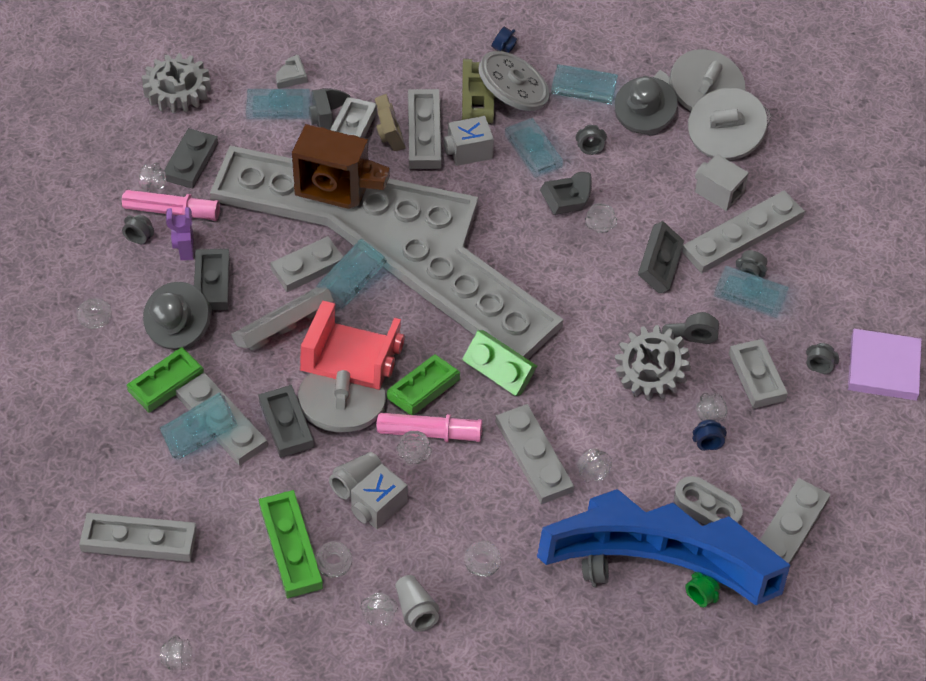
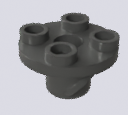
[615,76,677,136]
[143,282,212,350]

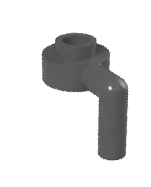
[661,312,719,344]

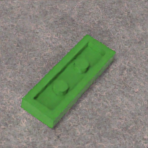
[258,490,323,599]

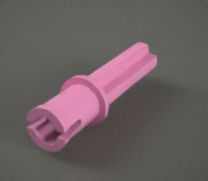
[122,190,220,221]
[376,413,482,443]

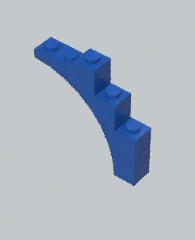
[537,489,790,605]

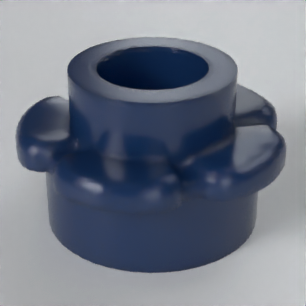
[491,26,518,53]
[692,420,727,451]

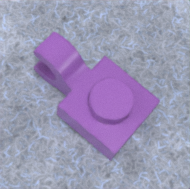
[166,207,194,261]

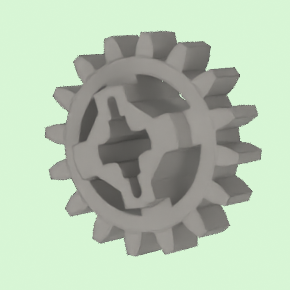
[142,53,211,113]
[615,325,691,401]

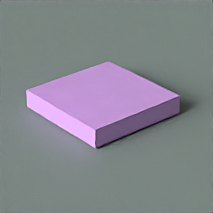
[848,329,921,401]

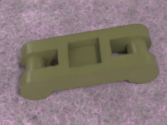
[462,59,494,124]

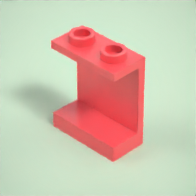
[300,300,405,390]

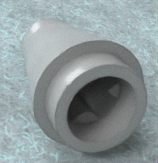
[329,452,382,499]
[395,575,439,632]

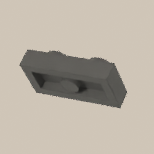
[162,128,218,189]
[638,221,684,293]
[194,249,230,310]
[258,385,314,458]

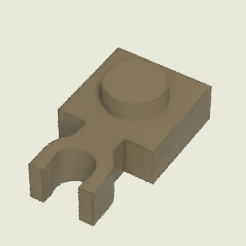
[375,94,406,151]

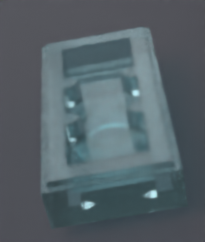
[551,64,618,104]
[246,89,310,119]
[505,118,563,178]
[316,238,387,309]
[714,266,789,318]
[160,392,237,460]

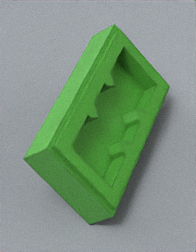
[127,347,204,413]
[387,354,460,415]

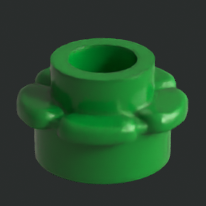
[685,572,720,608]

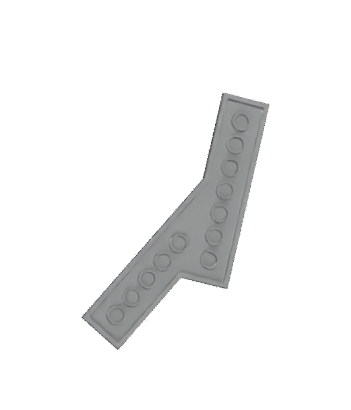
[210,146,564,359]

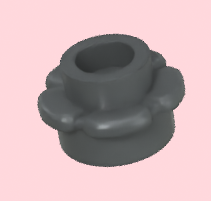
[575,125,607,155]
[122,214,154,245]
[736,250,768,280]
[806,343,840,374]
[582,554,609,587]

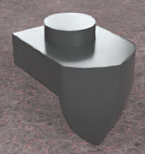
[309,88,350,130]
[540,172,592,215]

